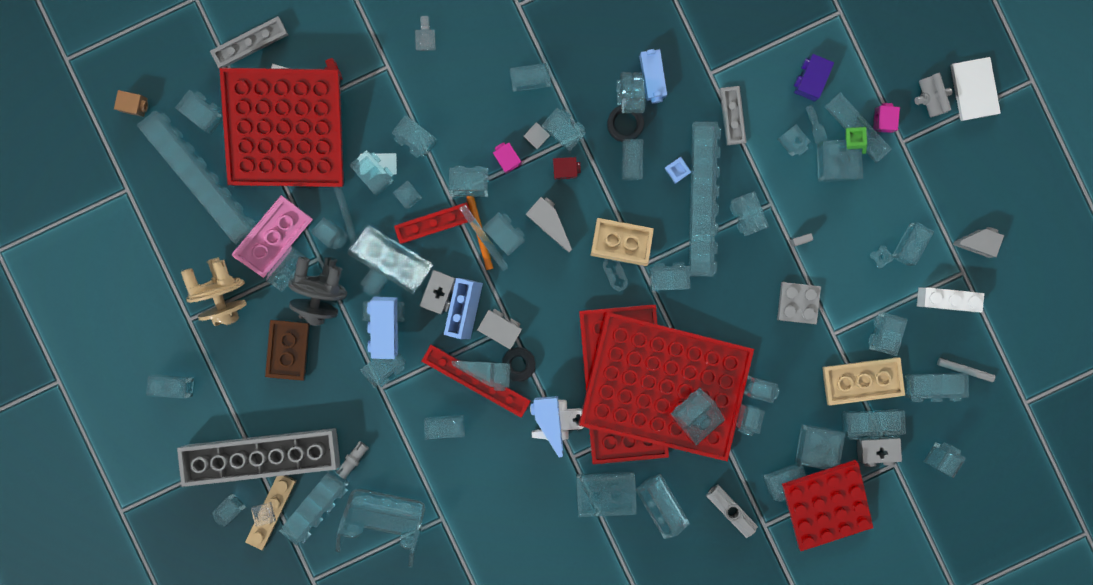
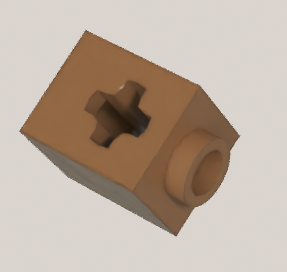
[114,90,148,117]

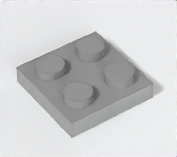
[777,282,821,324]

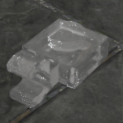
[415,16,436,51]

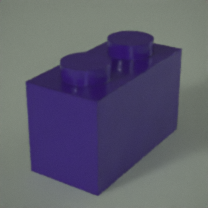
[794,54,834,102]

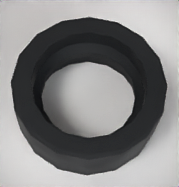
[607,104,644,142]

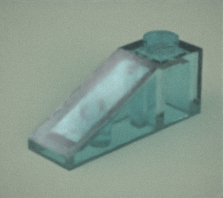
[452,360,511,391]

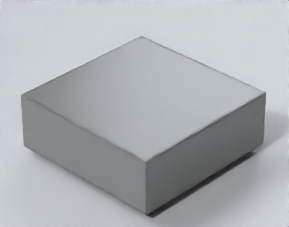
[523,122,550,150]
[789,233,813,247]

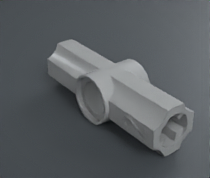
[706,484,758,538]

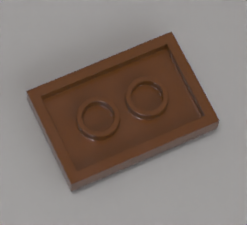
[265,320,310,381]

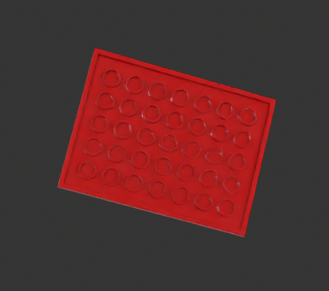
[578,312,754,462]

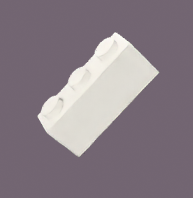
[917,287,984,313]

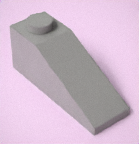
[526,197,572,253]

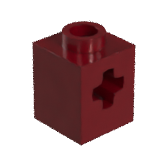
[553,157,581,180]

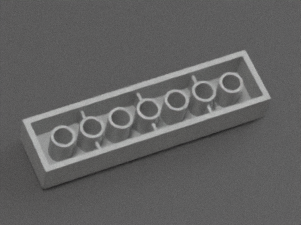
[177,428,341,487]

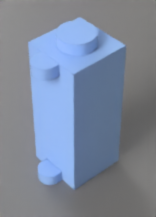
[639,49,667,103]

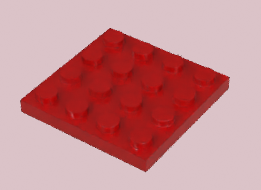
[782,460,873,551]

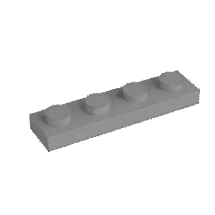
[210,16,288,68]

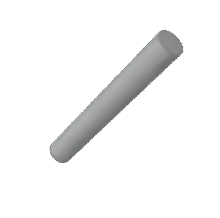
[937,358,995,382]

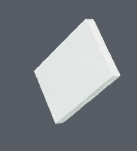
[950,57,1001,121]

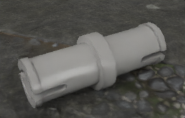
[336,441,369,479]

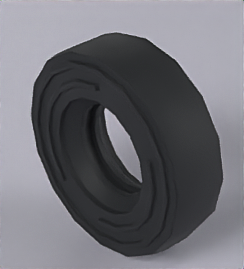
[501,347,536,382]

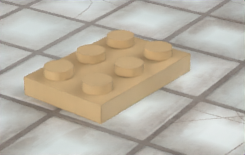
[590,218,654,266]

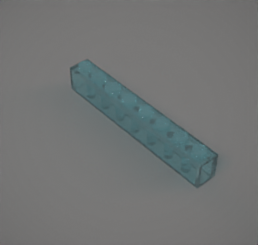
[137,110,256,245]
[688,121,721,277]

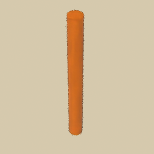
[466,195,493,270]

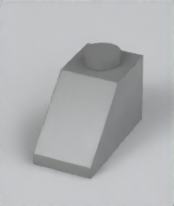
[953,227,1004,258]

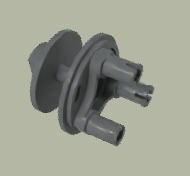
[288,257,347,326]

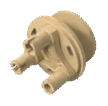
[181,257,247,326]

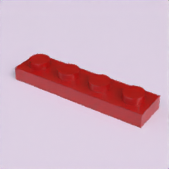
[394,202,473,244]

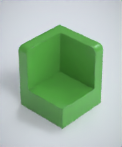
[845,127,867,154]

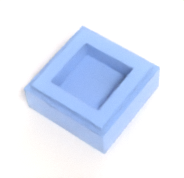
[665,157,691,184]

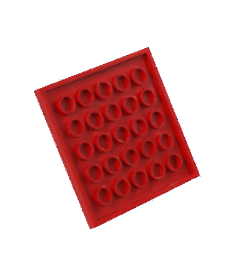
[219,68,344,187]

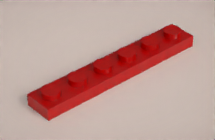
[421,344,531,418]

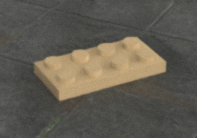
[822,357,905,406]

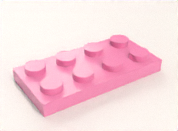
[232,195,313,278]

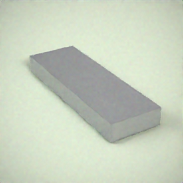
[720,86,746,146]

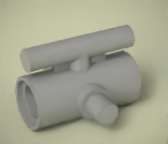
[915,73,952,118]

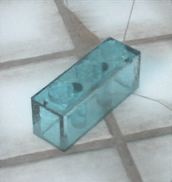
[904,373,969,402]
[842,409,906,440]
[635,474,690,539]

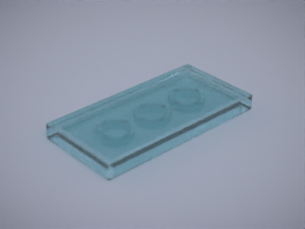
[347,225,433,294]

